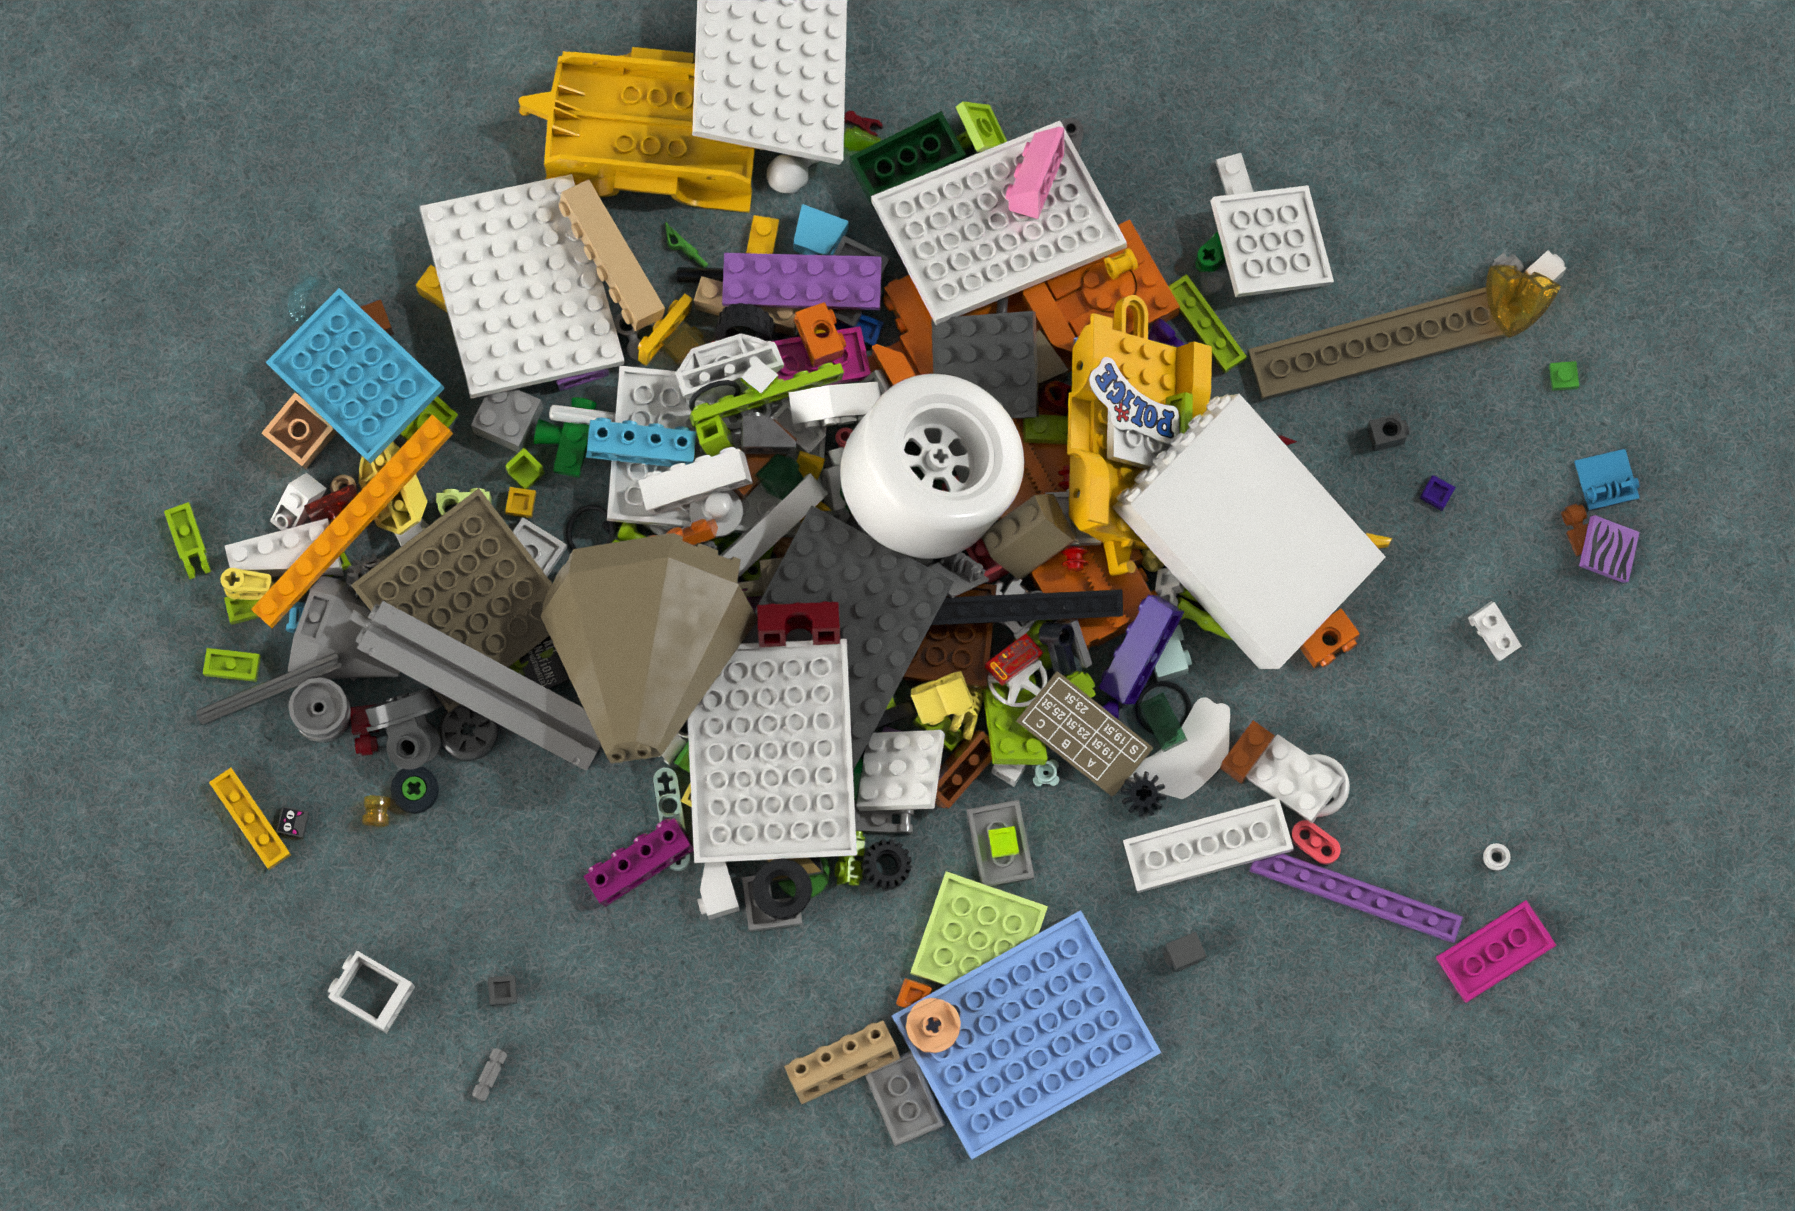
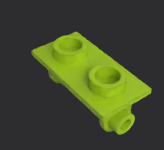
[835,831,865,886]

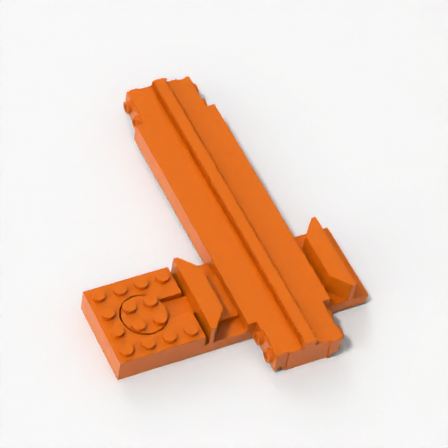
[860,219,1180,650]

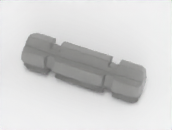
[472,1048,507,1101]

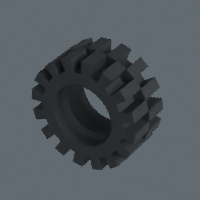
[861,839,912,891]

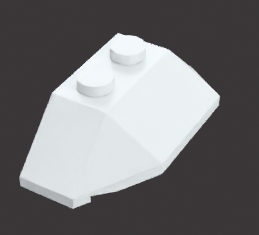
[675,334,784,403]

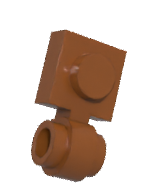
[1561,503,1589,557]

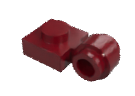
[350,704,380,756]

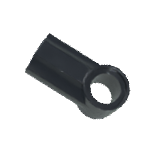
[1039,621,1076,675]

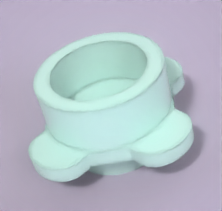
[1032,759,1059,786]

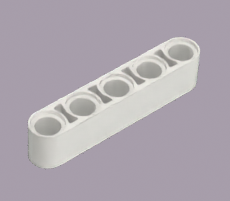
[720,473,828,577]

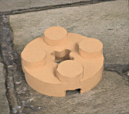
[906,998,961,1053]

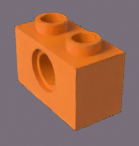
[794,302,846,367]
[1300,608,1360,668]

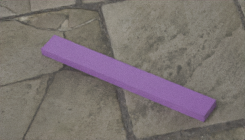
[1249,854,1463,943]

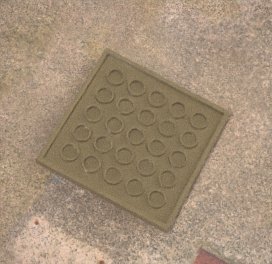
[351,488,552,712]

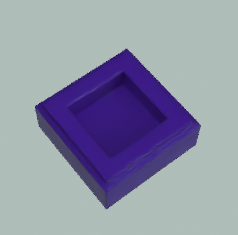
[1419,475,1456,511]

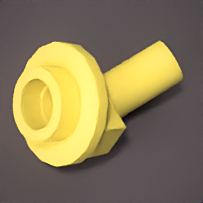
[1142,549,1164,572]

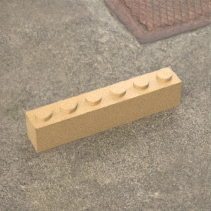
[558,179,665,331]

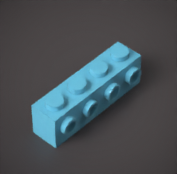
[586,417,696,467]

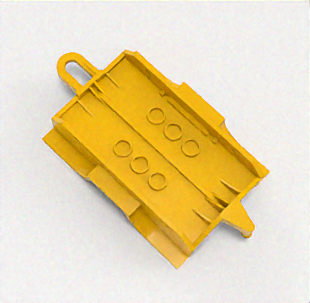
[519,47,763,213]
[1067,295,1212,576]

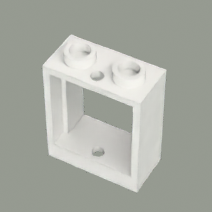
[328,951,415,1033]

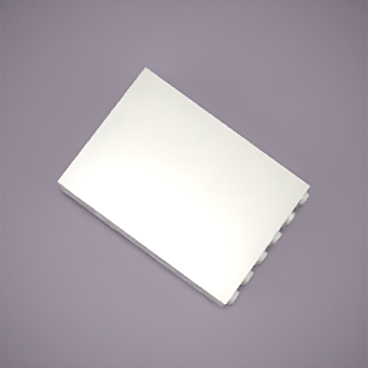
[1112,394,1385,669]

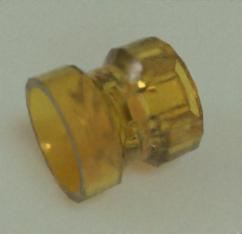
[362,795,391,827]

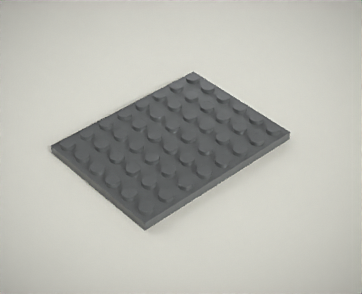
[741,505,954,770]

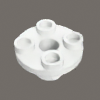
[690,490,743,537]

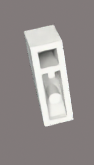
[697,862,740,920]

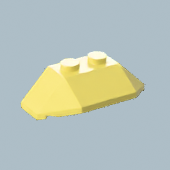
[359,442,427,535]

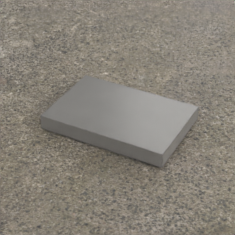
[966,800,1035,887]
[865,1051,945,1147]

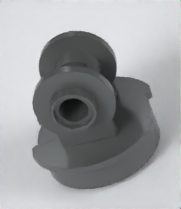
[365,688,442,770]

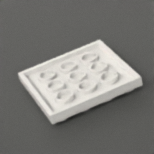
[1210,186,1334,297]

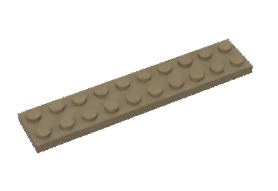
[1248,284,1514,400]

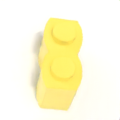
[911,671,973,725]

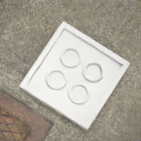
[856,730,945,811]

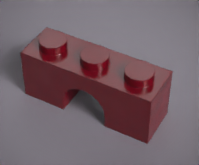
[757,601,840,647]

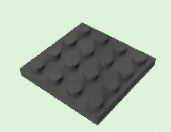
[931,311,1039,419]

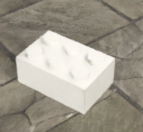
[789,382,881,428]

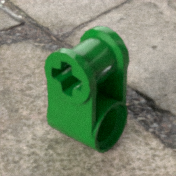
[1195,231,1226,275]

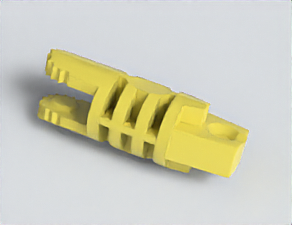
[949,687,983,740]

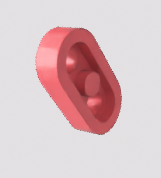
[1291,820,1341,865]

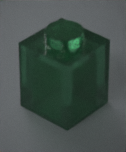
[755,453,804,500]

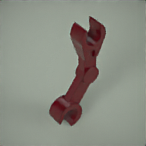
[844,110,883,138]

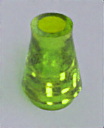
[844,126,881,151]

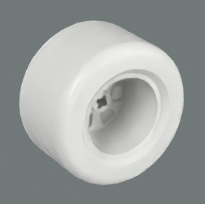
[840,374,1024,559]

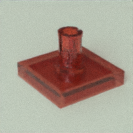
[304,484,358,522]

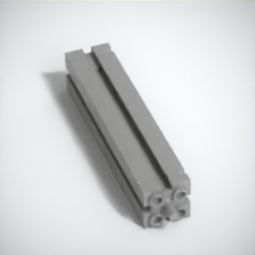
[350,601,601,771]

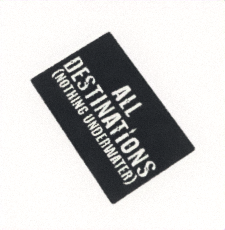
[519,636,570,689]

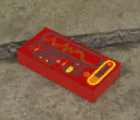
[985,633,1044,686]

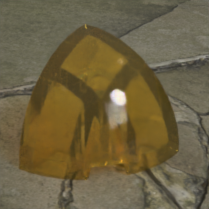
[1486,265,1561,338]

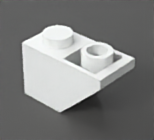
[270,473,327,530]

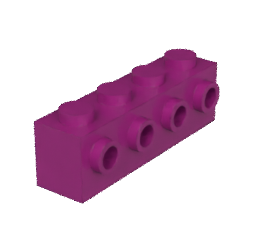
[583,818,694,907]

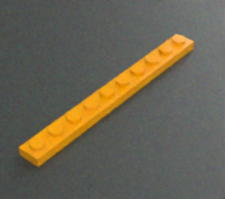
[251,415,453,628]

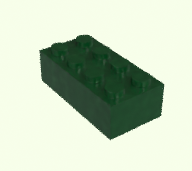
[849,111,966,210]

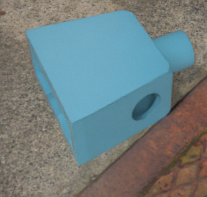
[793,204,849,255]

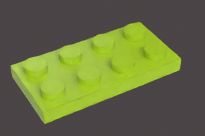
[982,673,1048,765]

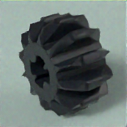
[1121,771,1166,817]

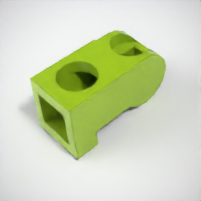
[912,715,964,752]

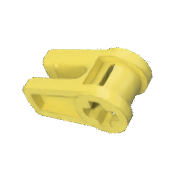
[221,568,274,600]

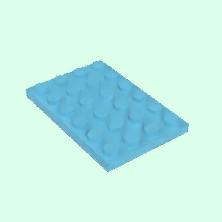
[266,288,445,464]

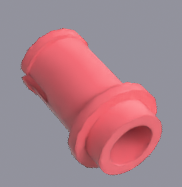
[836,427,853,448]

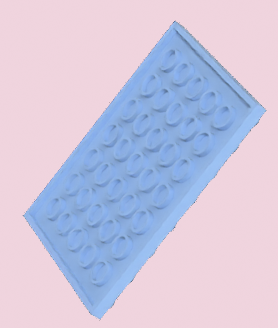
[891,910,1161,1160]

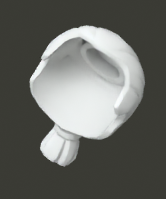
[767,154,820,193]

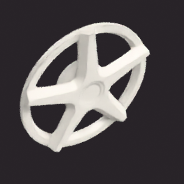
[987,660,1047,707]

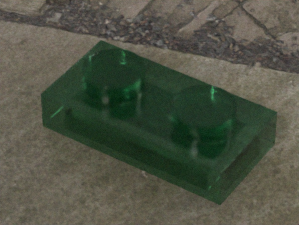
[1139,692,1188,752]

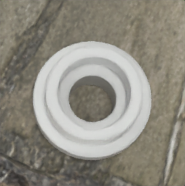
[1483,843,1510,871]

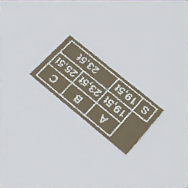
[1016,671,1153,796]

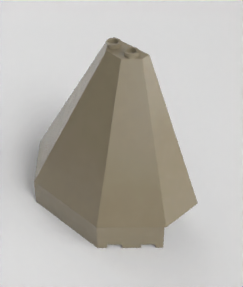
[541,533,758,763]

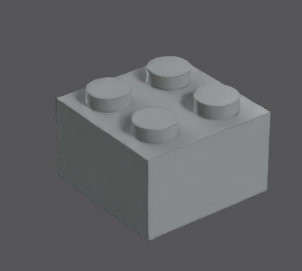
[471,389,543,453]

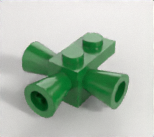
[534,397,597,478]

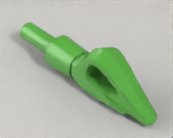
[665,222,708,268]

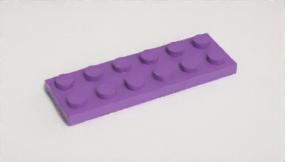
[722,253,882,310]

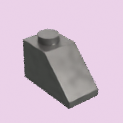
[741,412,796,454]

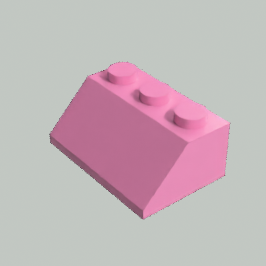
[1005,126,1064,219]

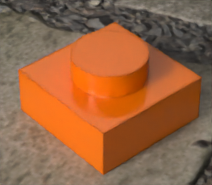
[896,978,932,1008]

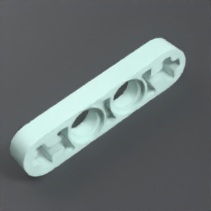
[653,768,690,871]

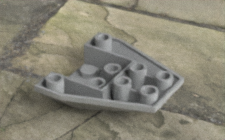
[288,575,400,679]

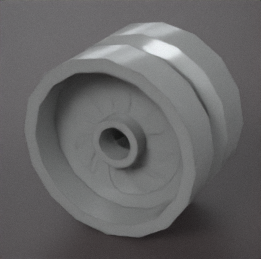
[289,677,351,743]

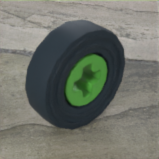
[390,766,439,814]

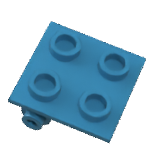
[1574,449,1640,511]

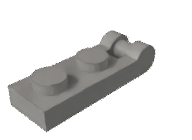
[854,804,914,834]

